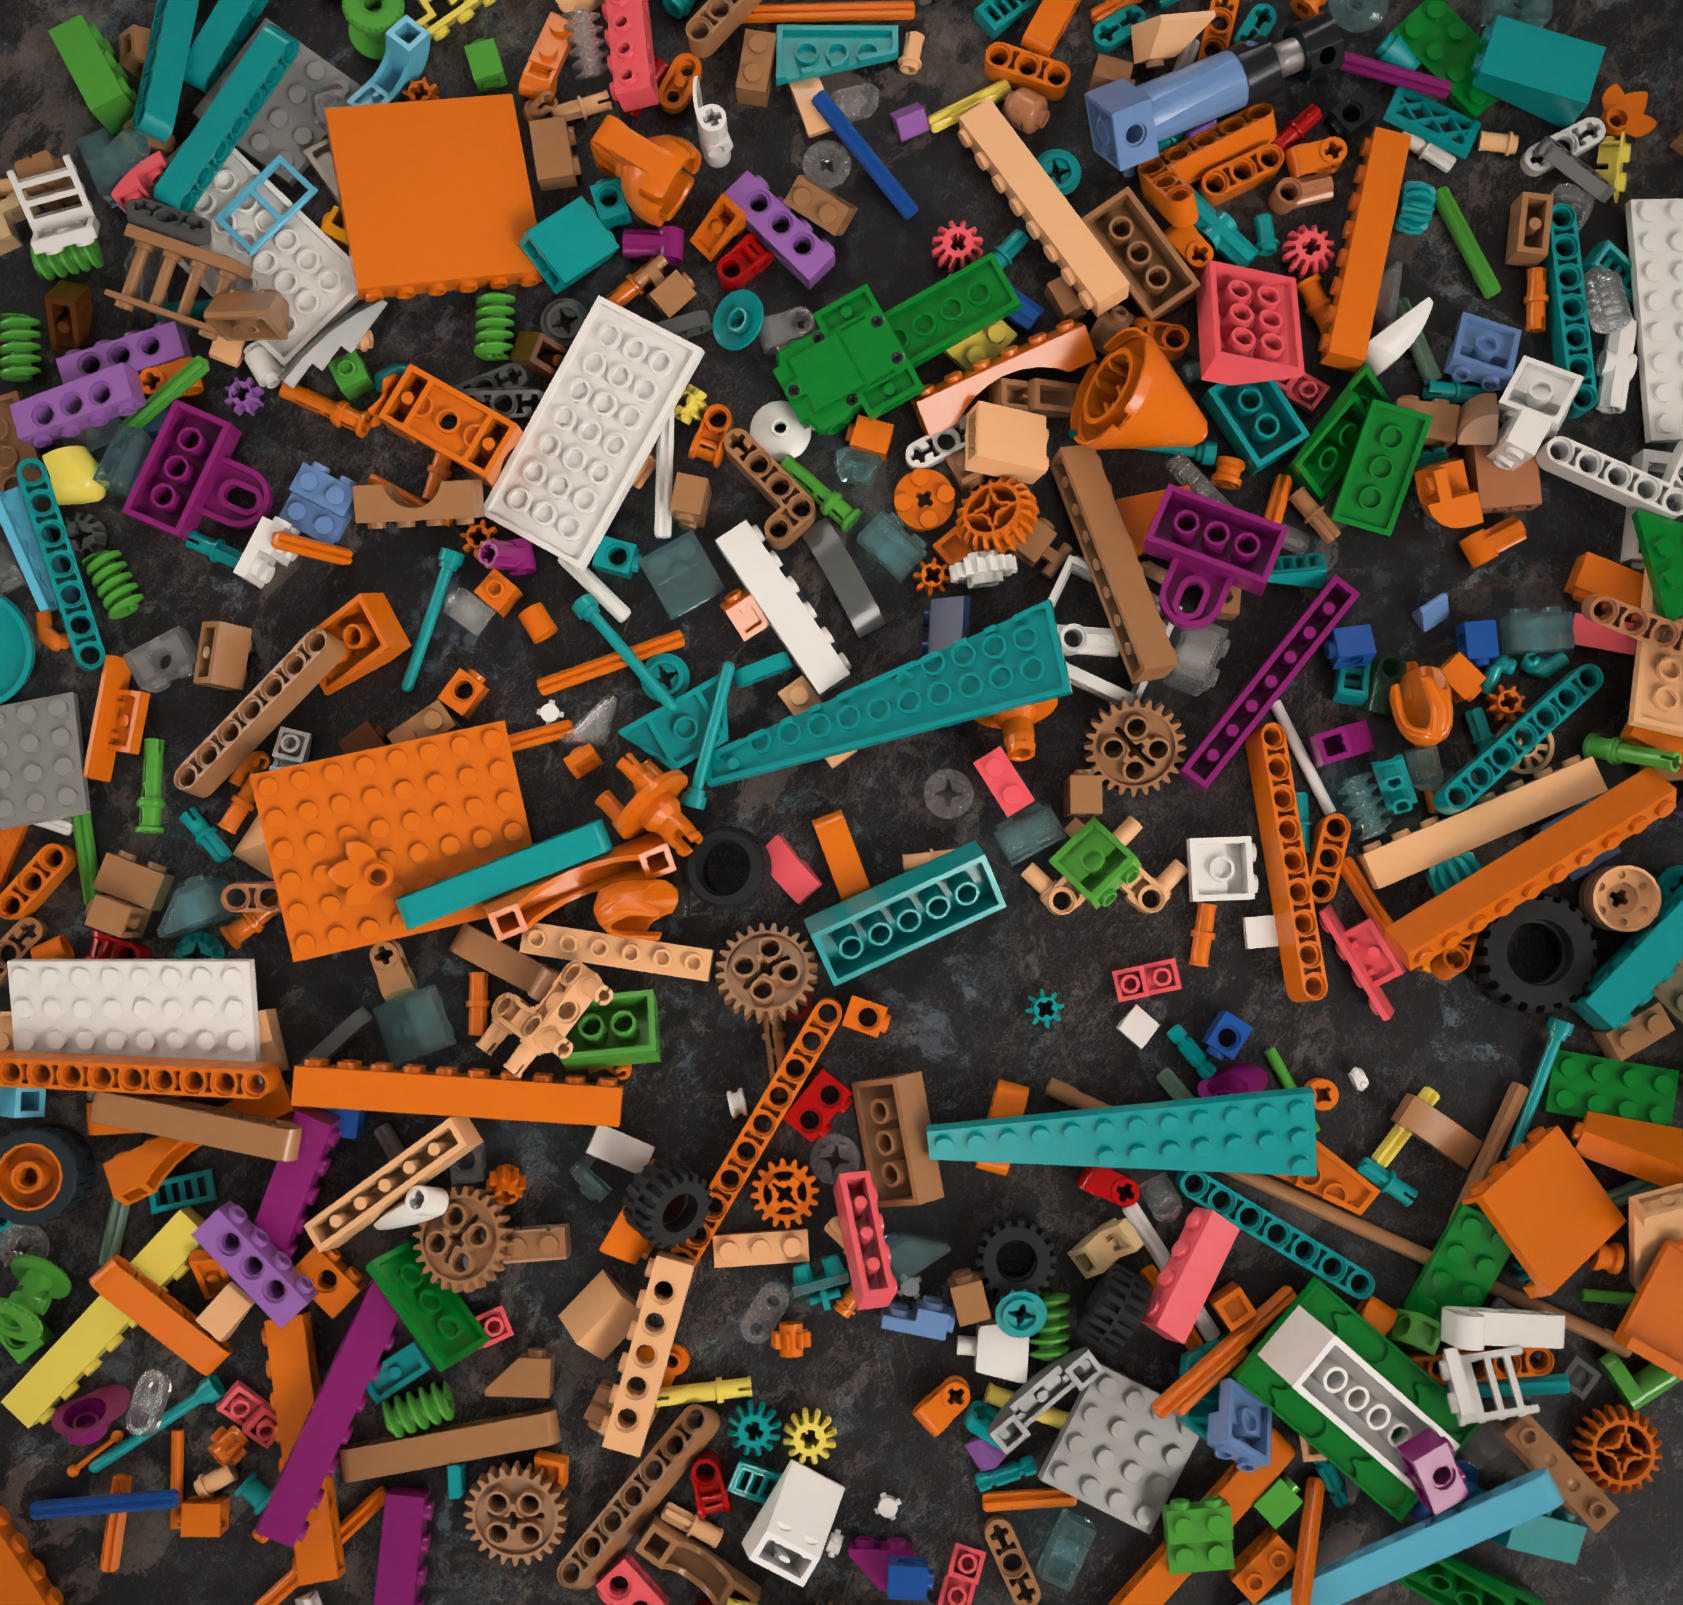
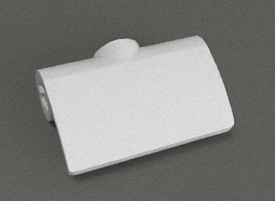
[693,75,734,168]

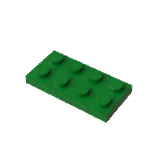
[1391,0,1498,120]
[1329,398,1434,537]
[1541,1050,1679,1127]
[1403,1199,1511,1323]
[365,1237,491,1373]

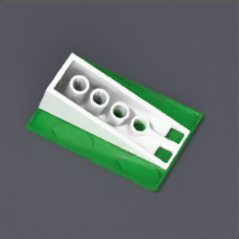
[1232,1276,1482,1522]

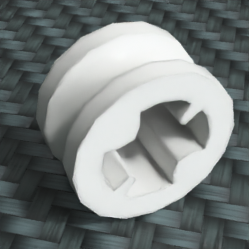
[726,1088,749,1119]

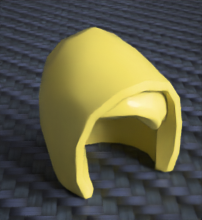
[42,446,107,505]

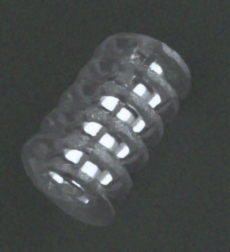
[561,9,609,80]
[1583,266,1632,334]

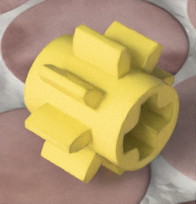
[674,384,709,425]

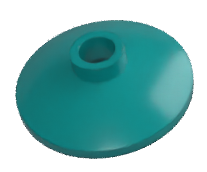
[712,289,764,350]

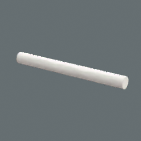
[1271,700,1336,816]

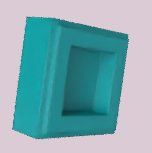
[447,1461,467,1499]

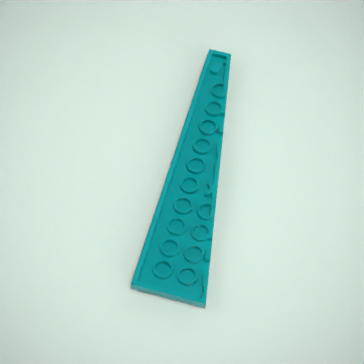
[706,599,1073,788]
[926,1086,1317,1176]

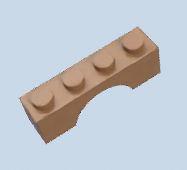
[119,24,176,159]
[352,479,485,529]
[634,1513,761,1605]

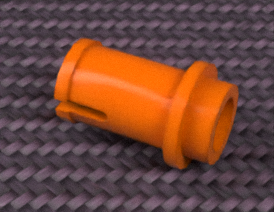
[833,1282,856,1319]

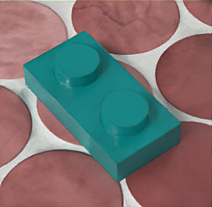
[366,1340,433,1405]

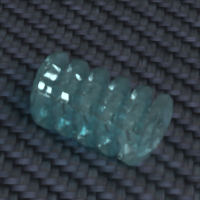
[1336,771,1393,842]

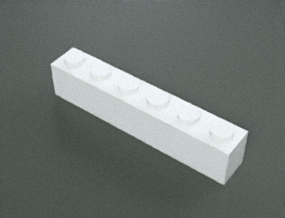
[715,520,852,698]

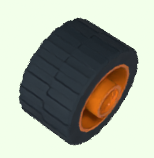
[0,1124,96,1226]

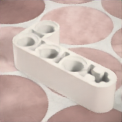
[1440,1306,1565,1351]

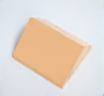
[558,1269,641,1361]

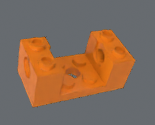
[378,363,523,488]

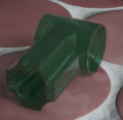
[1362,653,1406,717]

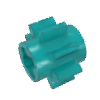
[1024,989,1064,1028]

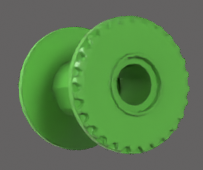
[342,0,405,60]
[0,1254,72,1342]

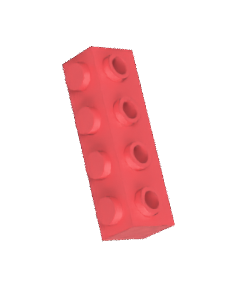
[602,0,659,112]
[833,1170,897,1311]
[1140,1207,1240,1344]

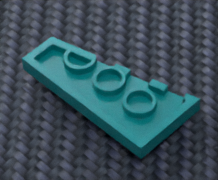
[776,25,898,86]

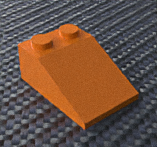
[298,593,411,695]

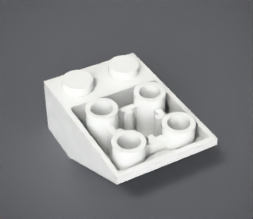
[741,1459,845,1587]

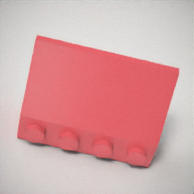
[1196,260,1305,386]

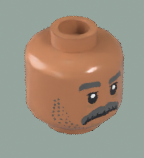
[1002,87,1050,134]

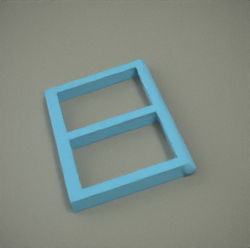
[214,154,319,256]

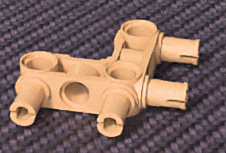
[1021,816,1188,916]
[475,960,613,1078]

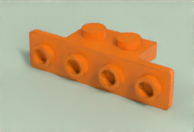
[83,655,150,782]

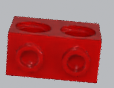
[783,1067,853,1142]

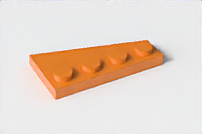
[1271,1139,1381,1216]

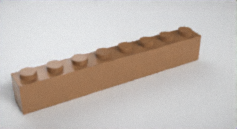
[1049,445,1178,684]

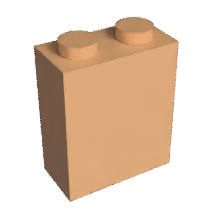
[965,401,1049,485]

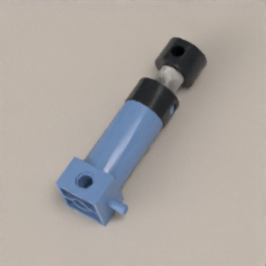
[1084,11,1345,178]

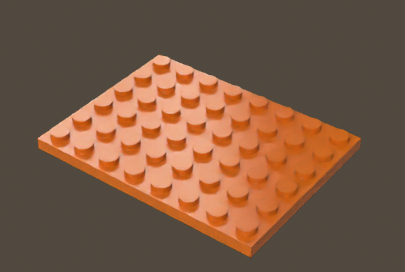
[249,720,533,962]

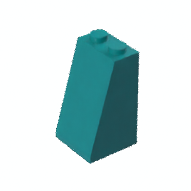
[1470,15,1606,129]

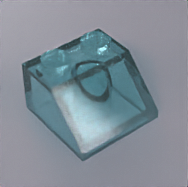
[638,530,725,620]
[157,875,238,938]
[372,984,457,1068]

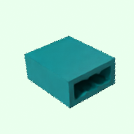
[518,196,619,294]

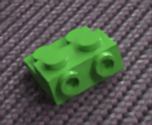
[1048,817,1142,910]
[1162,1496,1235,1575]

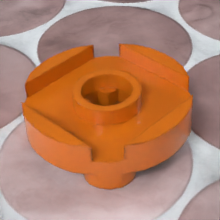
[894,468,955,532]

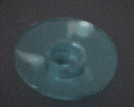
[1327,0,1389,33]

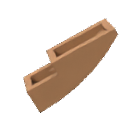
[988,378,1080,418]
[1390,1093,1483,1170]

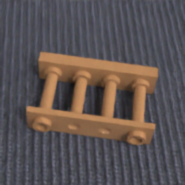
[104,223,253,341]
[1485,1397,1620,1534]

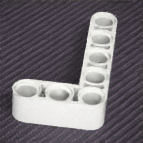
[1536,436,1683,520]

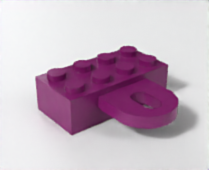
[121,399,273,542]
[1143,483,1289,630]

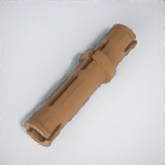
[761,1014,788,1099]

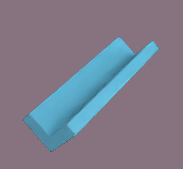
[0,486,80,612]

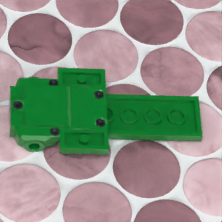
[772,252,1022,435]

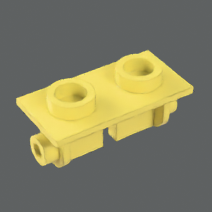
[1596,132,1631,203]

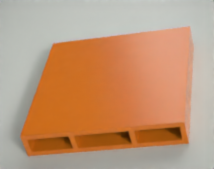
[325,94,543,303]

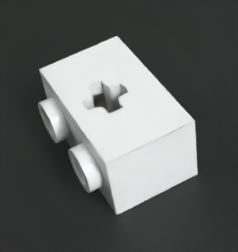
[1486,407,1552,471]

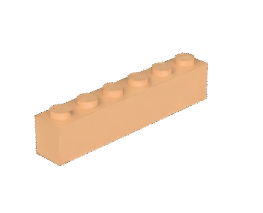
[303,1116,484,1253]

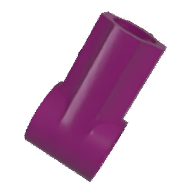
[622,226,685,265]
[477,538,537,575]

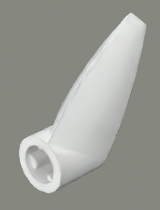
[1364,297,1433,377]
[373,1185,449,1230]

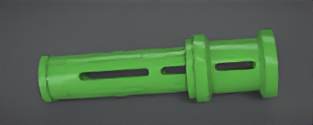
[780,455,862,533]
[1582,732,1682,773]
[135,738,166,834]

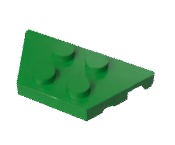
[1631,510,1683,627]

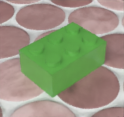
[48,14,138,135]
[559,989,661,1071]

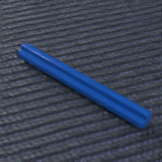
[811,90,918,220]
[29,1489,180,1520]

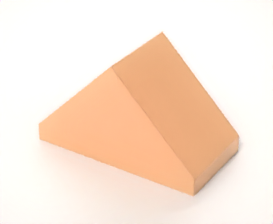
[195,1281,255,1342]

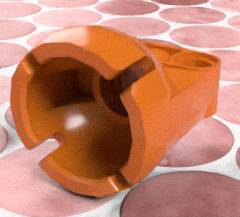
[590,115,702,227]

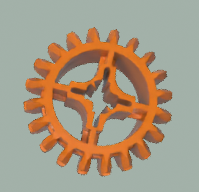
[955,475,1040,555]
[1572,1404,1664,1494]

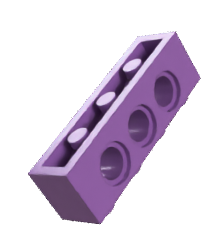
[724,170,835,290]
[56,321,193,384]
[10,362,147,448]
[191,1200,319,1329]

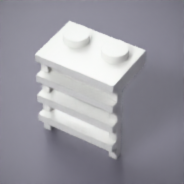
[6,154,100,255]
[1438,1346,1540,1427]

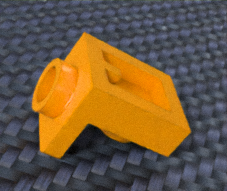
[320,205,349,253]

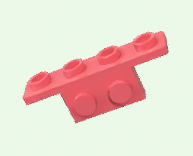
[1319,904,1406,1022]

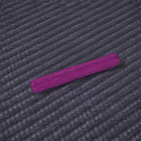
[1339,51,1451,99]

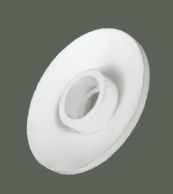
[750,401,811,462]

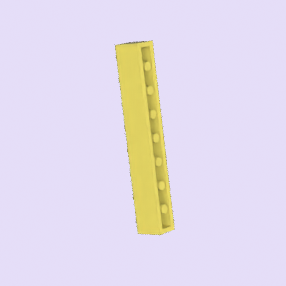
[1,1206,206,1429]

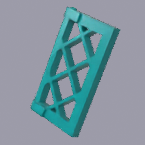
[1382,86,1481,159]

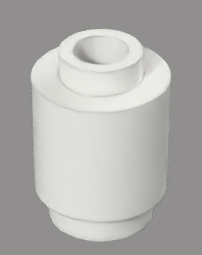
[243,341,285,389]

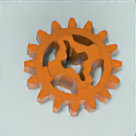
[750,1157,820,1228]

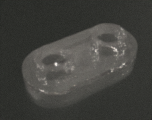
[741,1282,789,1344]
[125,1369,172,1437]

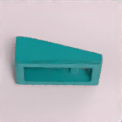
[973,0,1039,41]
[1582,240,1633,304]
[1268,553,1327,589]
[1332,663,1371,706]
[148,1168,217,1214]
[727,1455,783,1504]

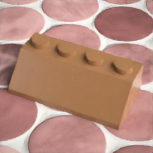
[1081,186,1201,321]
[851,1071,944,1208]

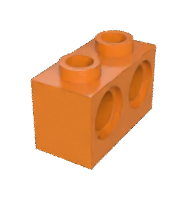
[1225,1525,1296,1605]

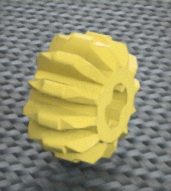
[783,1407,837,1465]

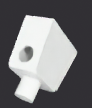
[956,1316,1029,1384]

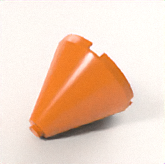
[1070,327,1208,450]

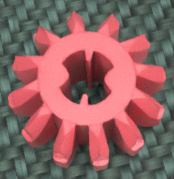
[932,220,983,274]
[1281,224,1335,279]

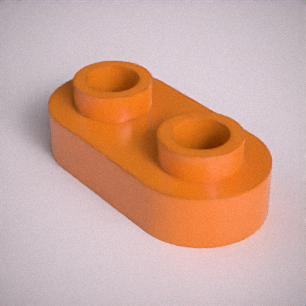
[658,53,702,114]

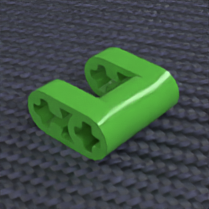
[1597,1351,1682,1411]

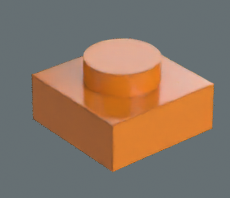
[932,526,975,567]
[563,742,603,780]
[534,1450,569,1490]

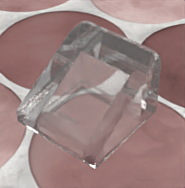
[1282,523,1310,554]

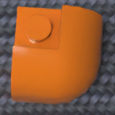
[1414,457,1484,528]

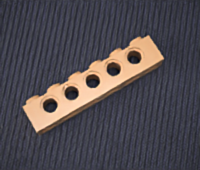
[519,923,715,982]
[599,1250,696,1458]

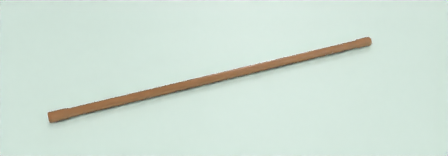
[1044,1077,1632,1358]

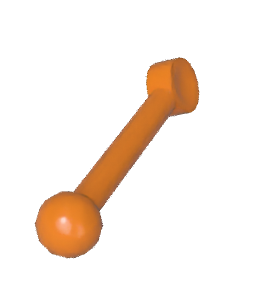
[67,1429,125,1477]

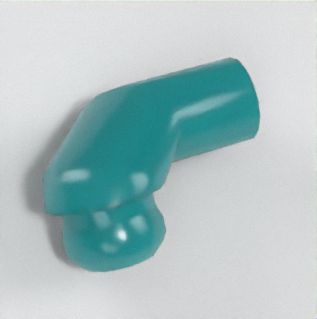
[373,363,418,392]
[1521,651,1569,678]
[1479,655,1517,695]

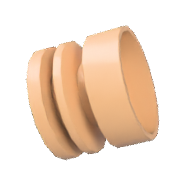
[1578,865,1662,932]

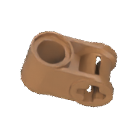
[369,940,418,1002]

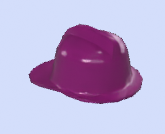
[1197,1063,1268,1097]
[51,1384,131,1445]

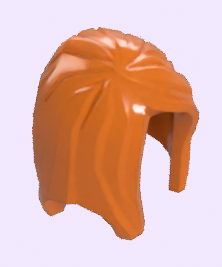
[1389,666,1454,747]
[593,879,679,941]

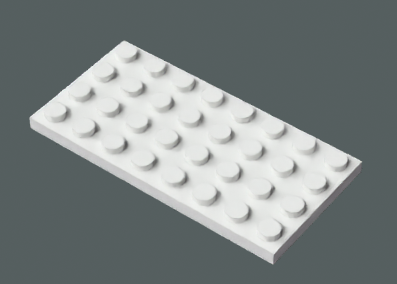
[119,139,359,368]
[1625,198,1683,443]
[484,295,705,571]
[7,959,263,1085]

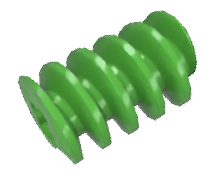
[30,238,104,281]
[474,292,516,361]
[0,313,42,382]
[81,550,144,619]
[1029,1291,1071,1361]
[382,1381,455,1438]

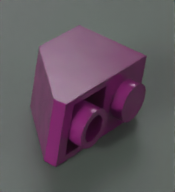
[1305,720,1376,768]
[848,1536,914,1590]

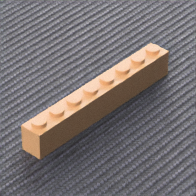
[958,98,1130,317]
[1355,754,1608,890]

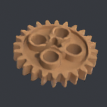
[1083,695,1187,797]
[715,923,818,1024]
[413,1186,514,1293]
[463,1460,570,1566]

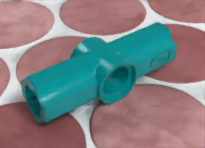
[1193,190,1260,268]

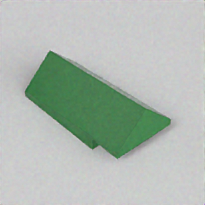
[1284,363,1392,500]
[1395,1554,1547,1605]

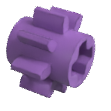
[224,377,265,416]

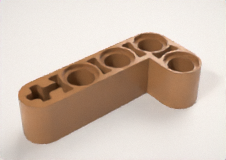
[723,428,816,550]
[449,923,561,1002]

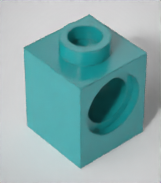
[589,178,632,230]
[592,536,642,580]

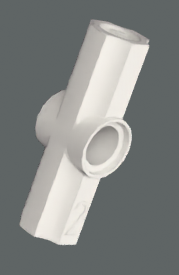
[1595,316,1638,414]
[1057,623,1119,657]

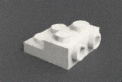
[1498,355,1584,438]
[233,516,300,589]
[1186,836,1259,902]

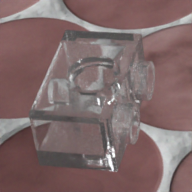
[123,626,198,693]

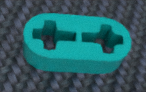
[1232,3,1277,46]
[1091,5,1146,53]
[733,652,792,688]
[962,1400,1001,1450]

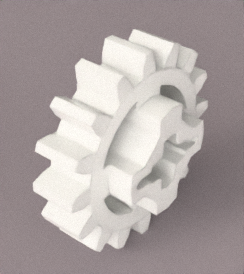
[949,549,1018,589]

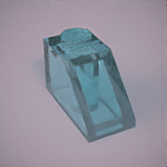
[884,1232,952,1286]

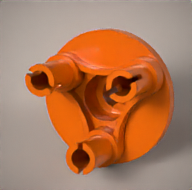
[974,698,1058,761]
[595,753,703,857]

